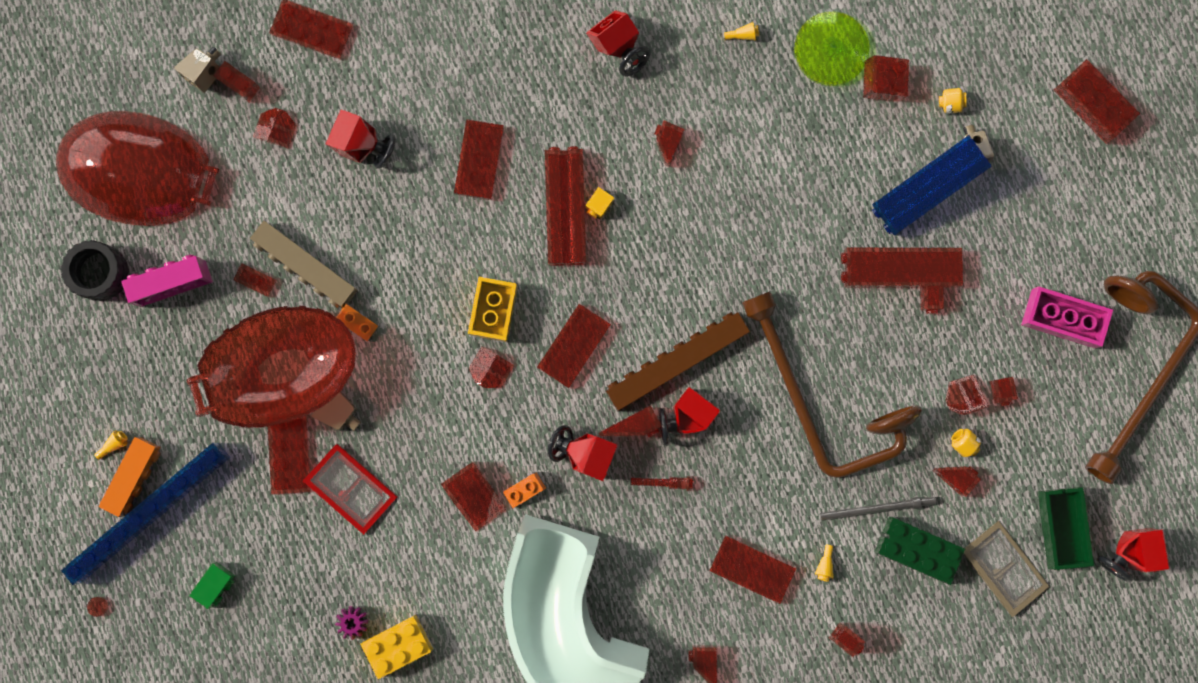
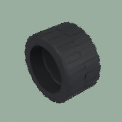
[61,240,129,301]

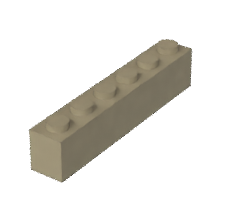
[250,221,358,308]

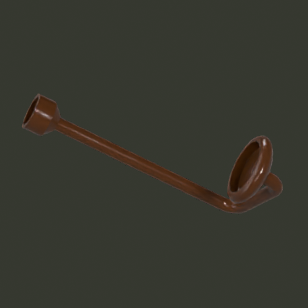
[1085,271,1198,484]
[742,291,922,478]

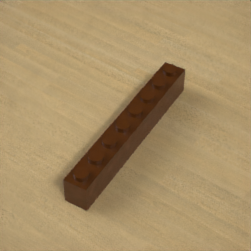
[606,312,750,411]

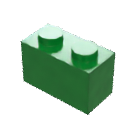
[189,562,236,609]

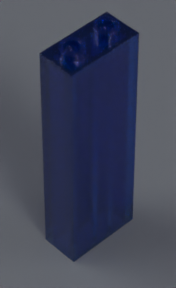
[872,135,992,235]

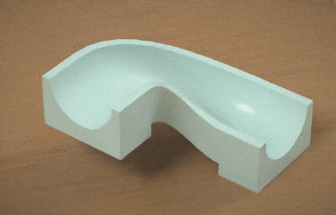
[503,514,649,683]

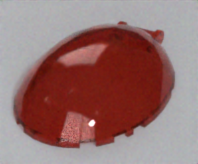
[56,111,220,226]
[186,305,356,428]

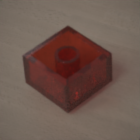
[863,55,909,102]

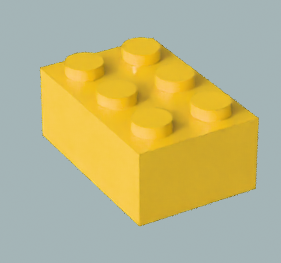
[468,277,518,342]
[361,614,433,679]

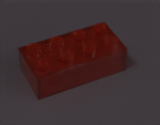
[1053,59,1140,144]

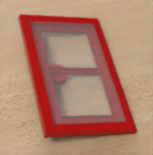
[303,443,398,535]

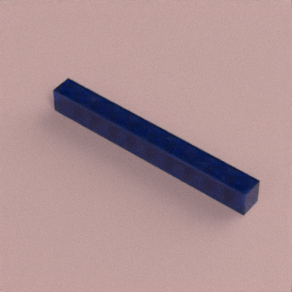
[60,442,231,585]

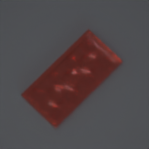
[269,0,353,60]
[454,119,504,200]
[537,304,611,389]
[267,414,311,494]
[709,535,796,604]

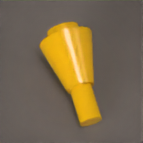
[724,22,759,41]
[95,430,128,460]
[814,545,834,582]

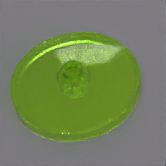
[794,11,870,86]

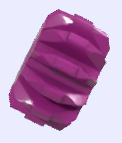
[335,606,369,640]

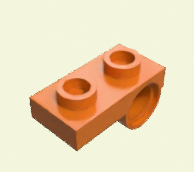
[335,304,378,341]
[503,472,546,508]

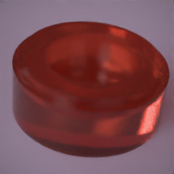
[87,597,108,617]

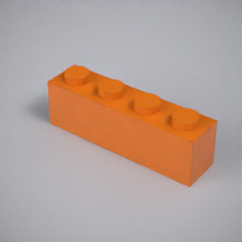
[98,437,161,517]

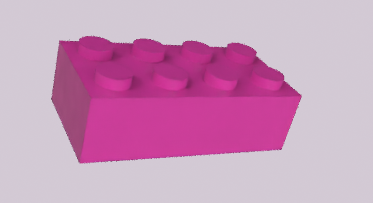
[121,255,213,307]
[1021,286,1113,349]

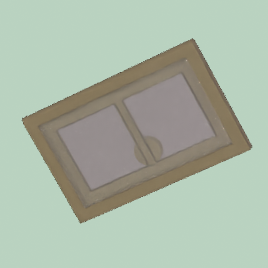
[963,521,1049,617]

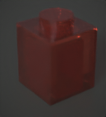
[920,286,944,314]
[989,376,1018,406]

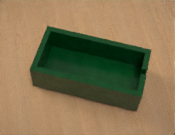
[1037,487,1094,570]
[874,517,965,585]

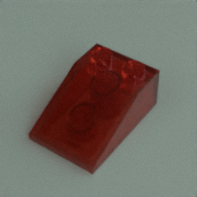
[598,405,661,438]
[441,462,507,532]

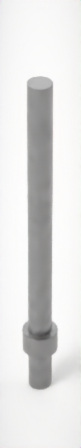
[820,497,936,521]

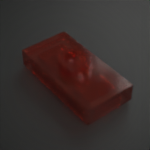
[233,263,277,297]

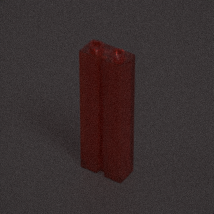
[545,146,586,266]
[841,247,963,288]

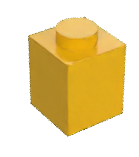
[585,187,614,219]

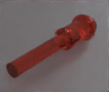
[631,476,693,491]

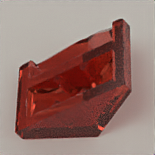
[253,108,297,149]
[469,346,515,388]
[945,374,989,415]

